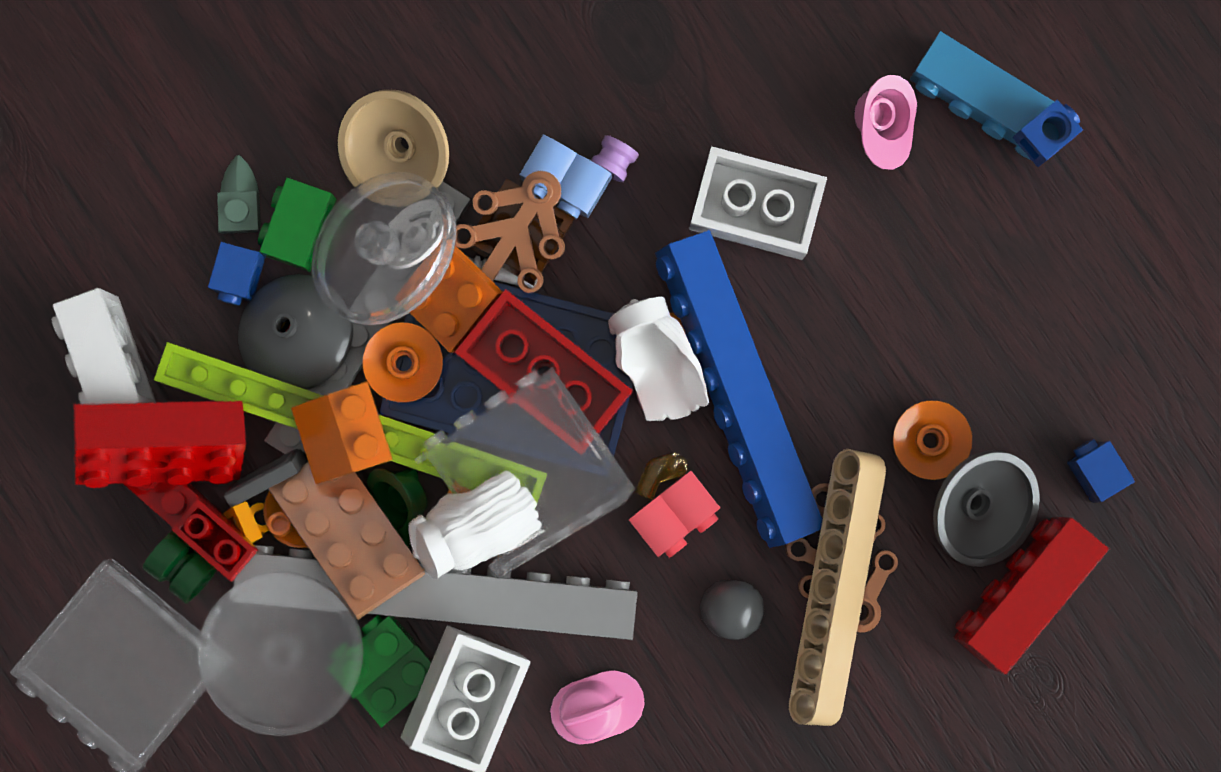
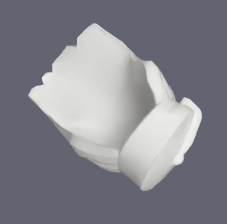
[608,297,709,421]
[408,470,541,579]

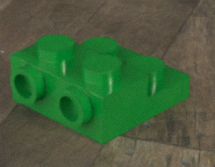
[328,615,432,728]

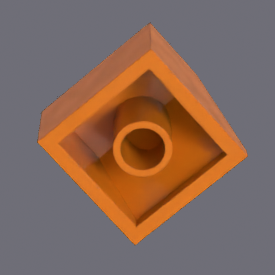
[291,382,393,484]

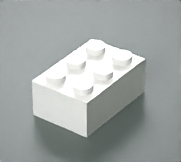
[689,146,827,260]
[52,288,156,404]
[401,625,531,772]

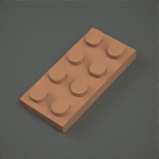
[269,462,425,620]

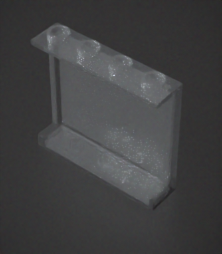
[414,368,635,579]
[10,559,234,772]

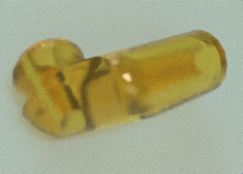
[635,453,688,500]

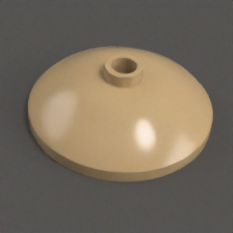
[338,90,449,208]

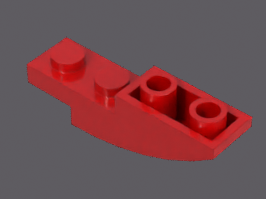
[122,482,258,581]

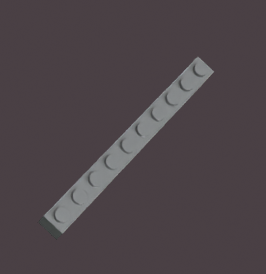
[232,545,637,640]

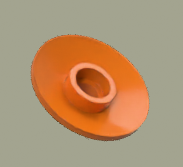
[363,322,443,403]
[893,400,972,480]

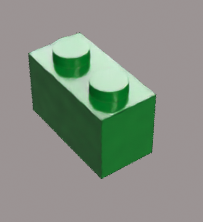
[258,178,337,272]

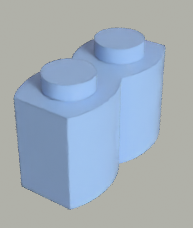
[519,134,612,219]

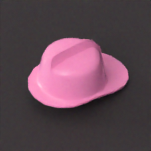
[854,75,917,170]
[550,670,644,745]

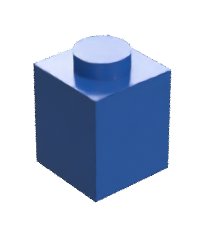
[1067,439,1135,502]

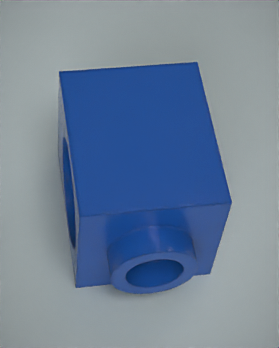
[1012,99,1083,167]
[208,242,266,306]

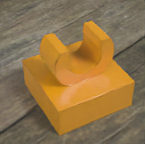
[223,501,269,543]

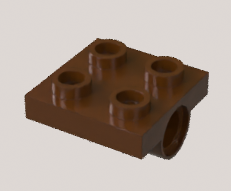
[466,178,574,286]

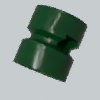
[142,531,217,604]

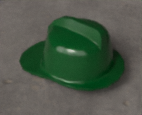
[367,468,427,550]

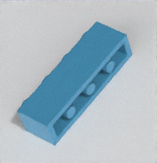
[910,31,1059,160]

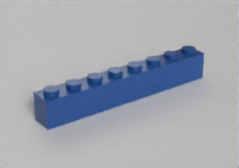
[655,230,823,548]

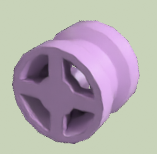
[591,135,639,182]

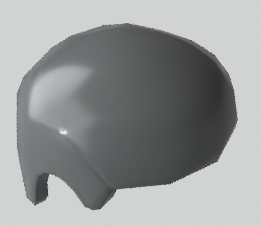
[699,580,765,640]

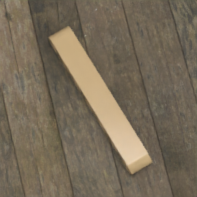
[789,449,886,726]

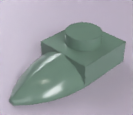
[217,155,260,234]

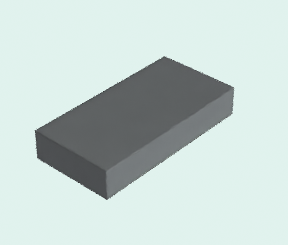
[224,448,307,507]

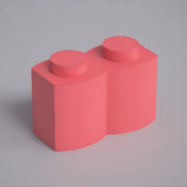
[628,470,720,558]

